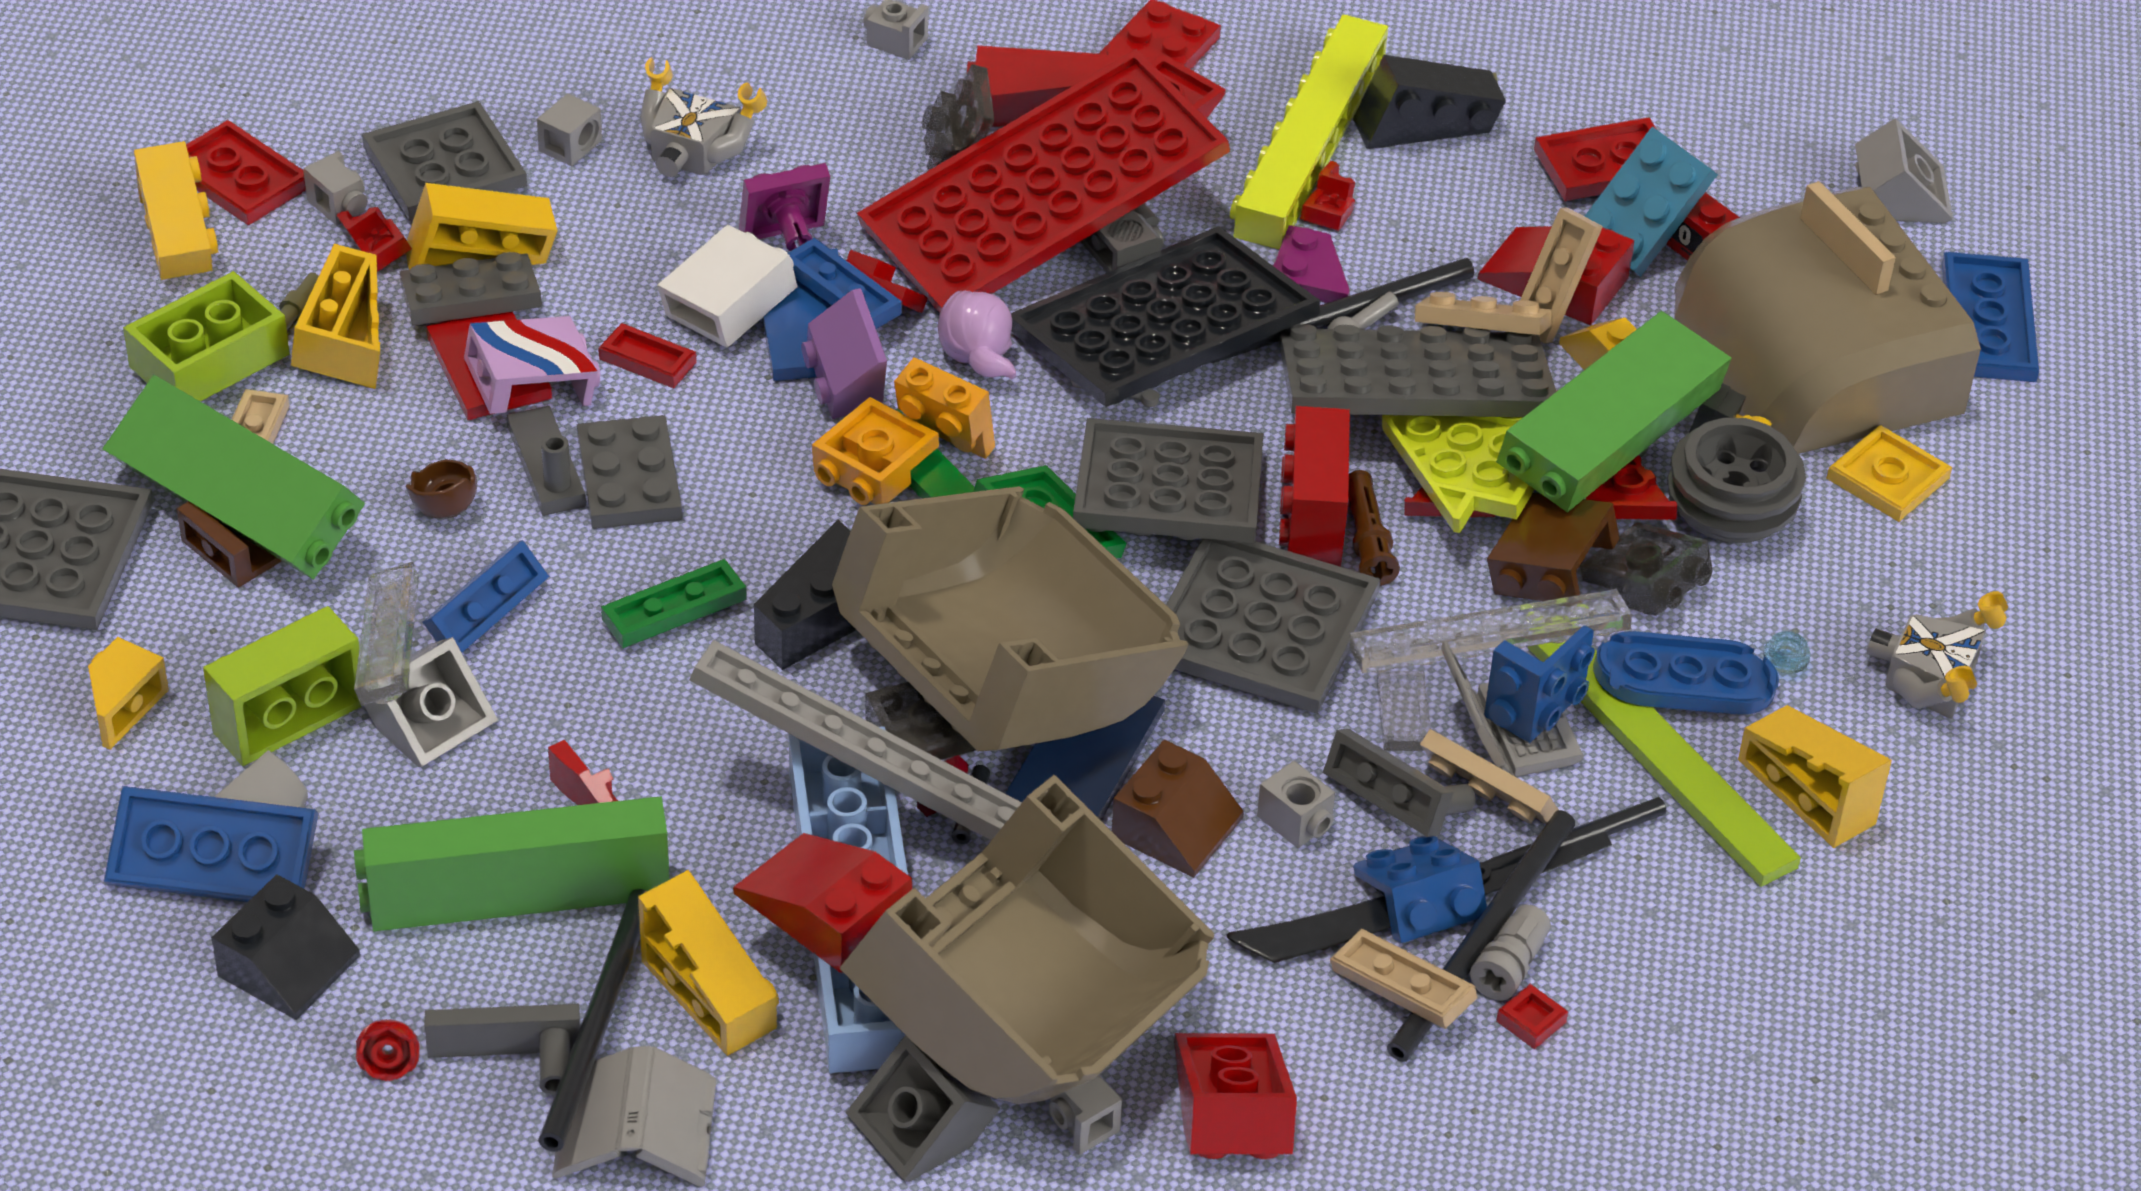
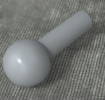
[1327,291,1399,330]

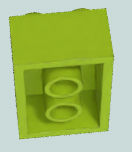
[123,271,290,402]
[203,606,364,767]

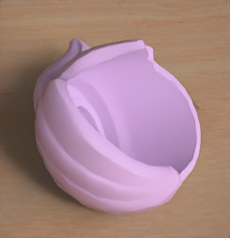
[937,290,1016,380]

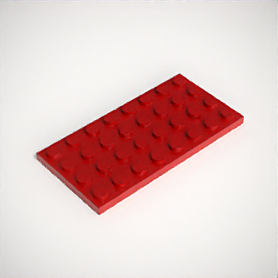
[857,49,1231,313]

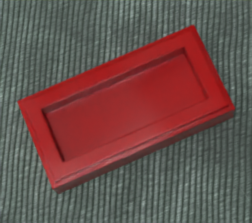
[598,323,697,389]

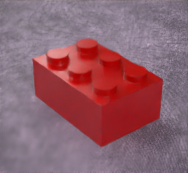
[1279,406,1350,567]

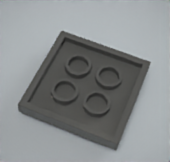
[362,101,527,220]

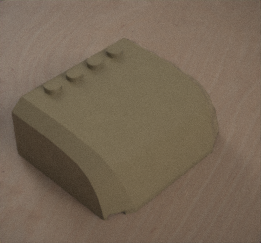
[1674,187,1981,454]
[832,486,1188,751]
[840,775,1214,1104]

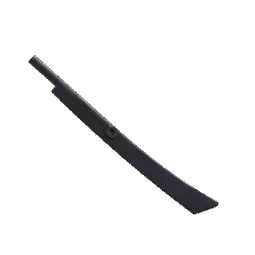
[1226,797,1666,963]

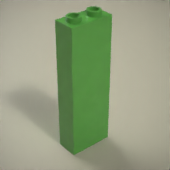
[1496,310,1732,512]
[102,374,366,580]
[354,796,669,932]

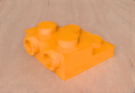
[894,357,995,459]
[812,397,939,505]

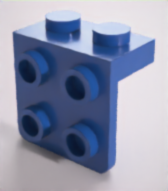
[1484,625,1595,743]
[1353,836,1487,944]

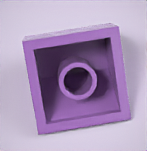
[801,288,887,419]

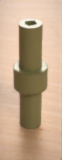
[279,272,319,330]

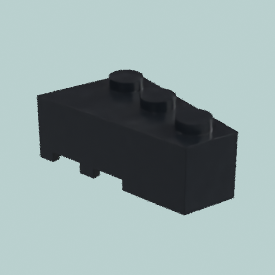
[1353,55,1506,149]
[754,520,856,670]

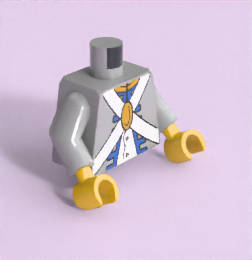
[640,57,768,177]
[1867,591,2009,719]

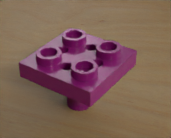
[739,163,831,251]

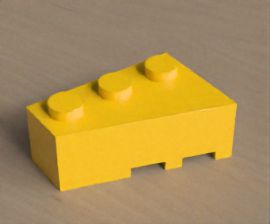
[134,141,219,280]
[405,183,558,270]
[291,243,380,389]
[1738,705,1892,848]

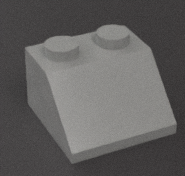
[1855,118,1953,223]
[354,637,498,767]

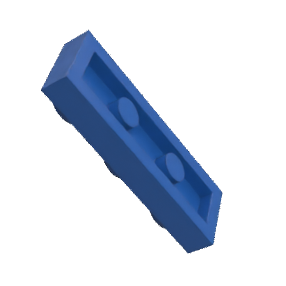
[788,237,902,329]
[422,540,550,653]

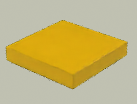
[1826,425,1953,522]

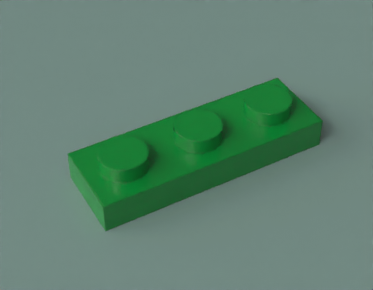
[601,558,747,648]

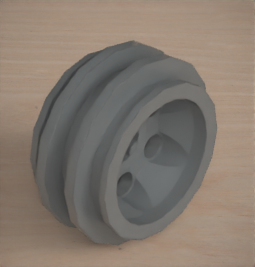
[1667,418,1806,543]

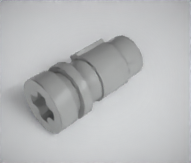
[1470,904,1551,1001]

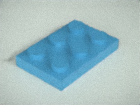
[1585,126,1718,277]

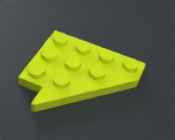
[1382,415,1535,533]

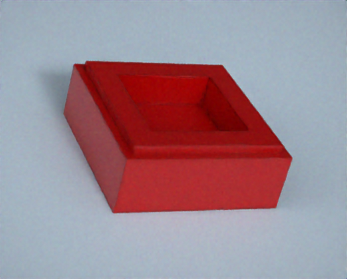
[1496,983,1569,1049]

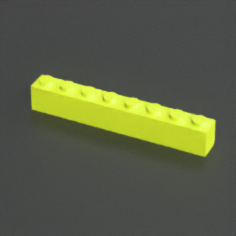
[1230,14,1388,250]

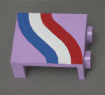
[464,316,600,414]

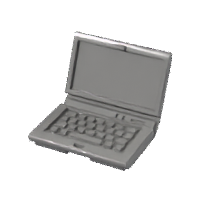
[1441,641,1584,777]
[552,1046,716,1187]

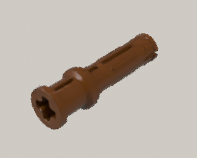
[1348,470,1400,586]

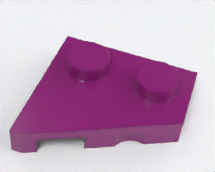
[1273,225,1350,303]

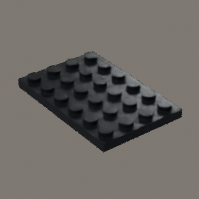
[1011,226,1320,407]

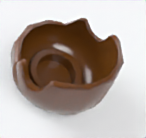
[405,459,477,519]

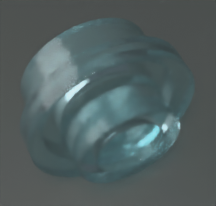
[1763,631,1811,674]

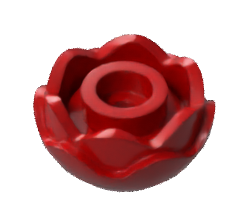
[356,1019,420,1081]

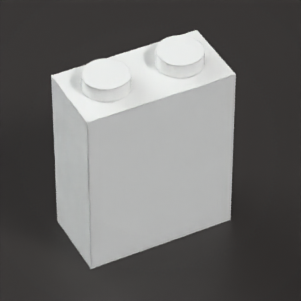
[657,224,798,348]

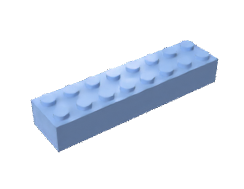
[788,727,908,1074]

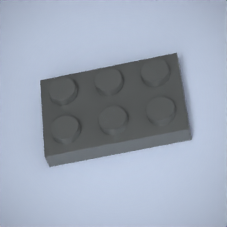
[399,252,542,326]
[577,415,682,529]

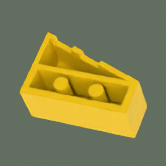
[638,869,779,1056]

